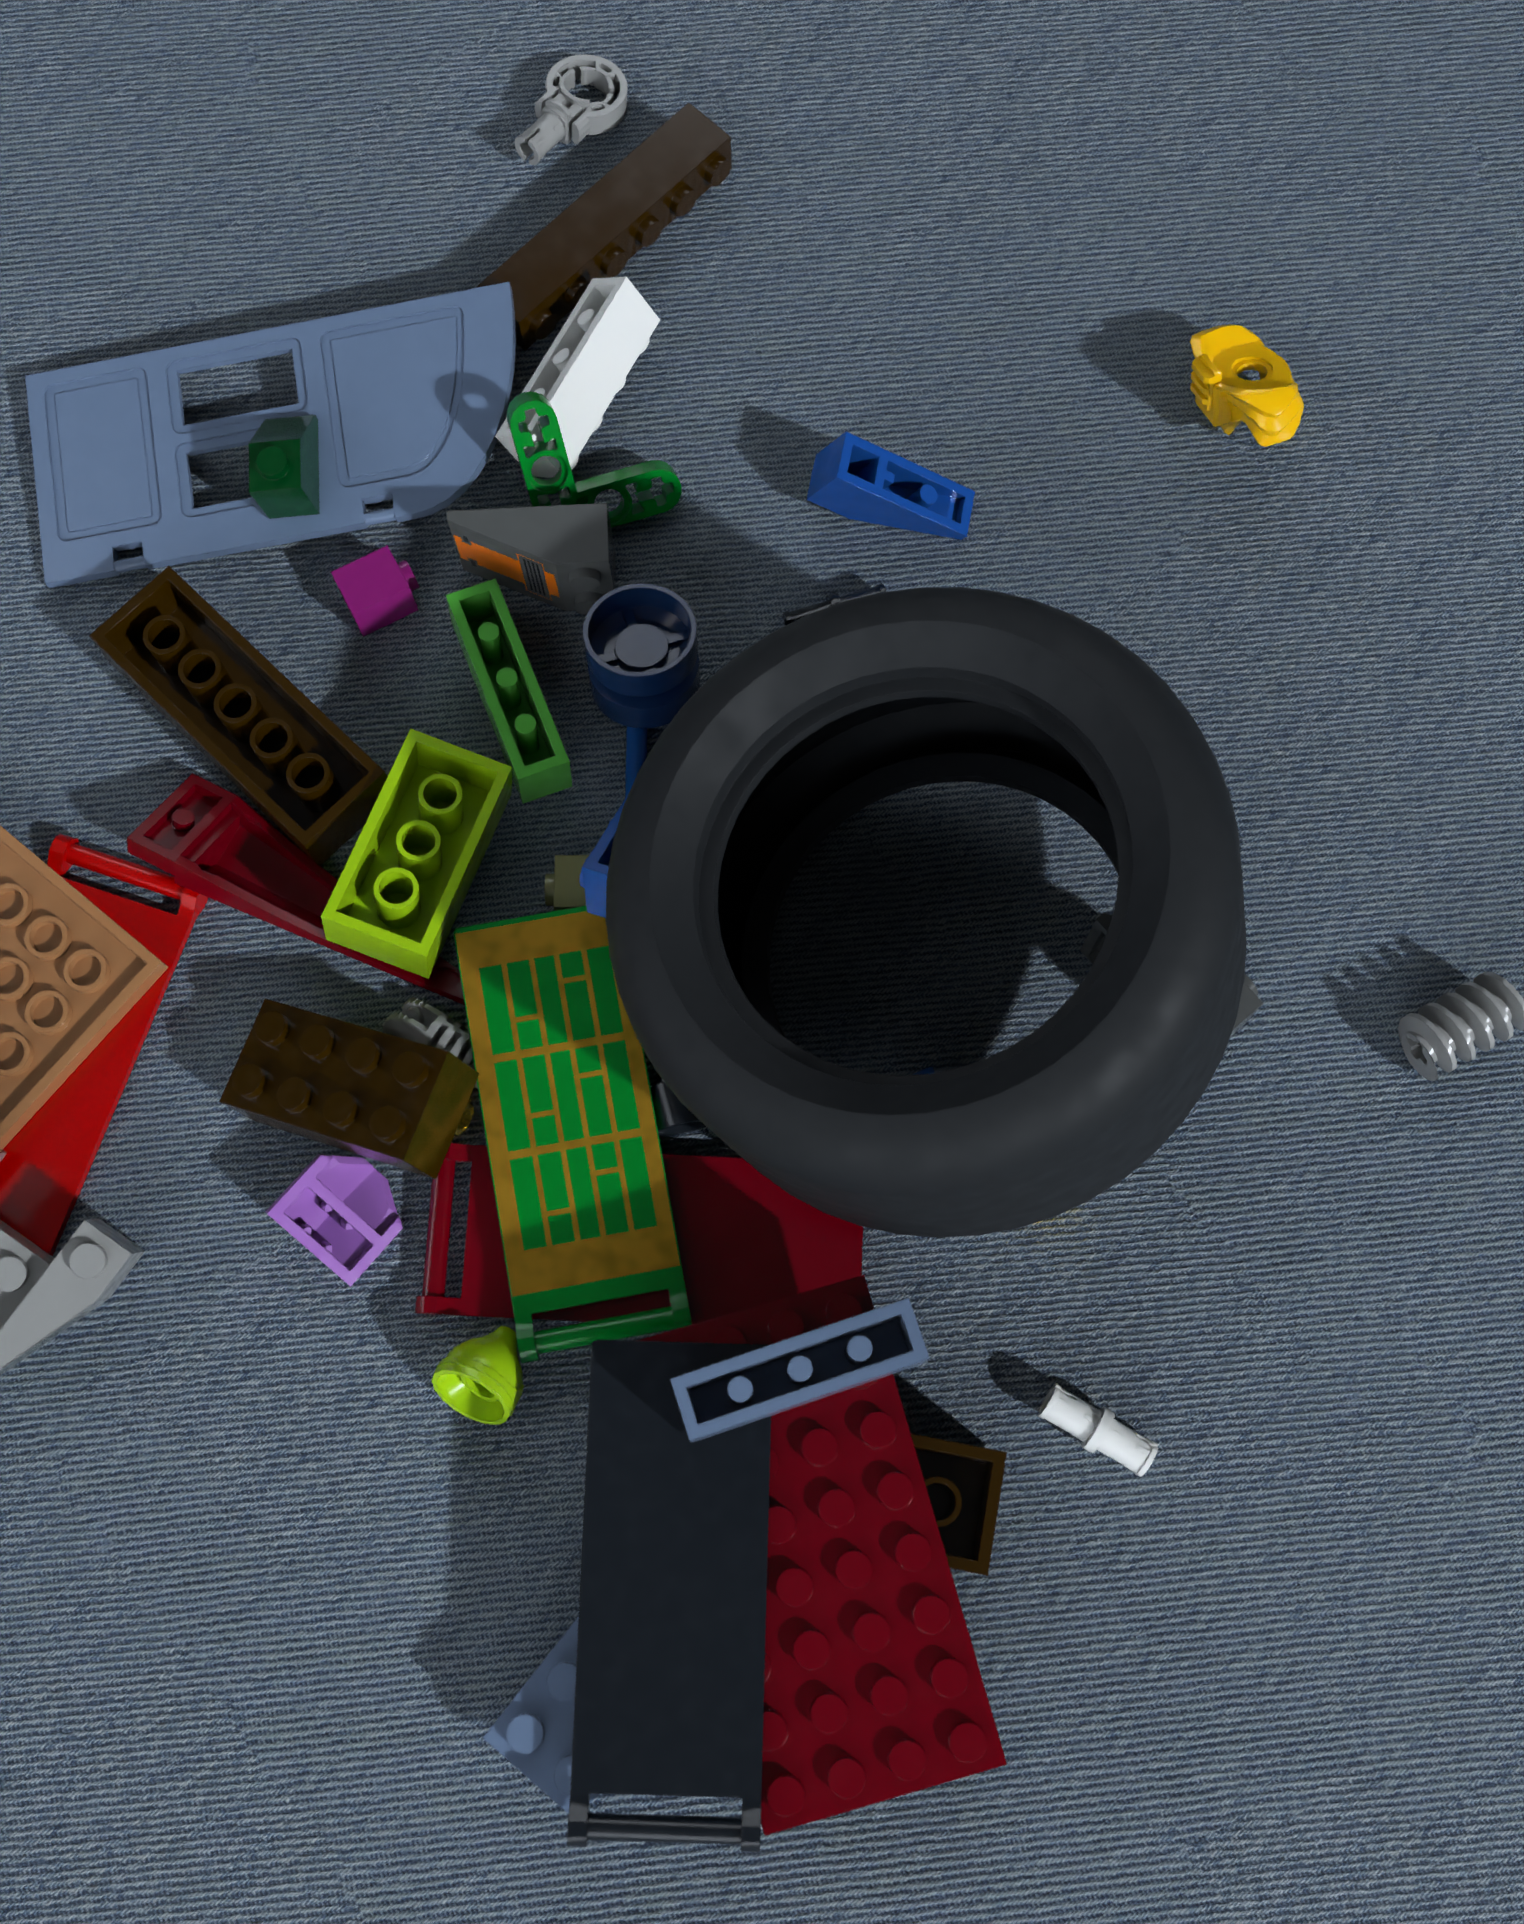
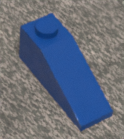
[806,431,975,540]

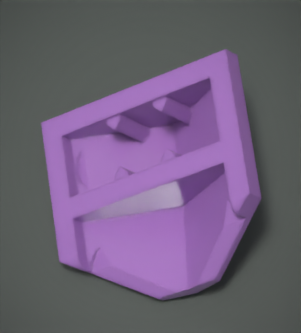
[265,1154,403,1287]

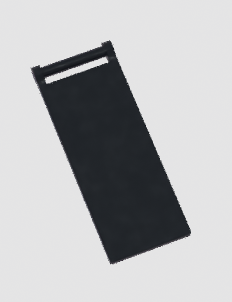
[567,1340,771,1852]

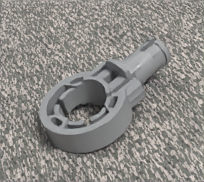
[514,54,628,165]

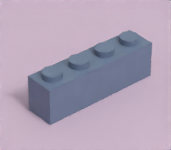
[670,1298,930,1443]

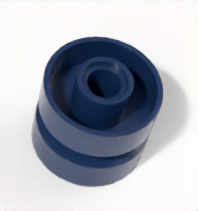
[583,583,700,728]

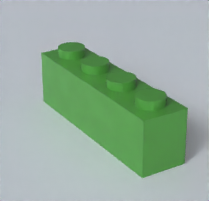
[446,578,572,804]

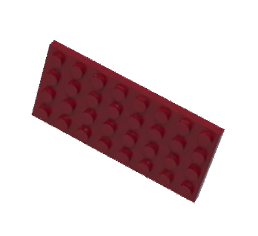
[636,1275,1007,1836]

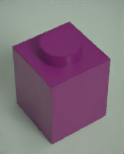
[331,545,420,637]

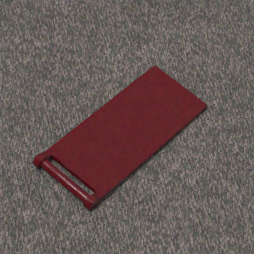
[415,1143,863,1324]

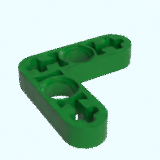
[507,391,682,528]

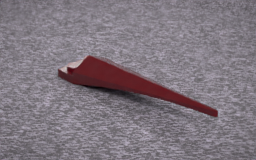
[127,773,465,1005]

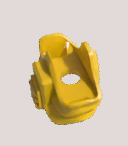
[1190,324,1304,447]

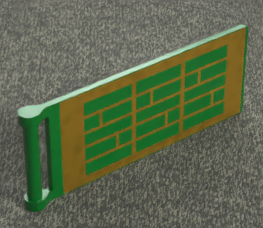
[454,906,692,1364]

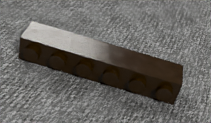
[477,103,732,351]

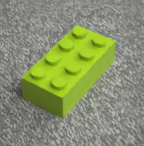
[321,728,512,979]

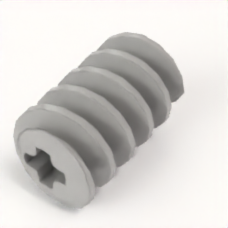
[1398,972,1524,1081]

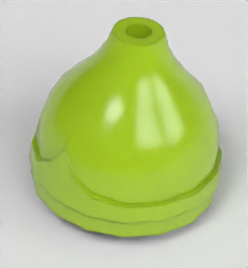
[431,1326,524,1425]

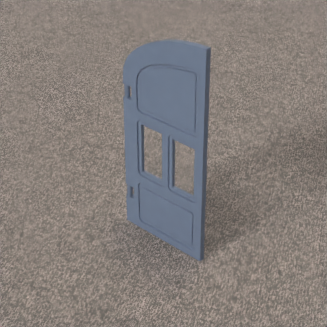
[25,282,516,589]

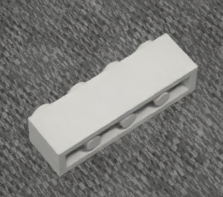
[495,277,660,478]

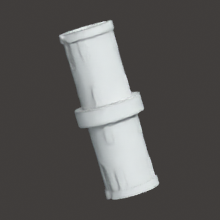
[1038,1383,1159,1477]

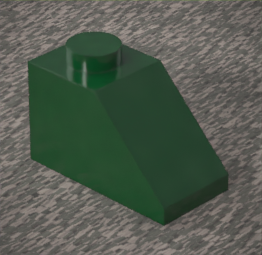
[249,415,320,519]

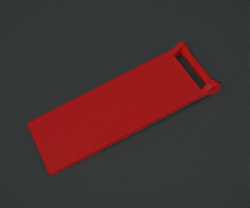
[0,833,209,1257]

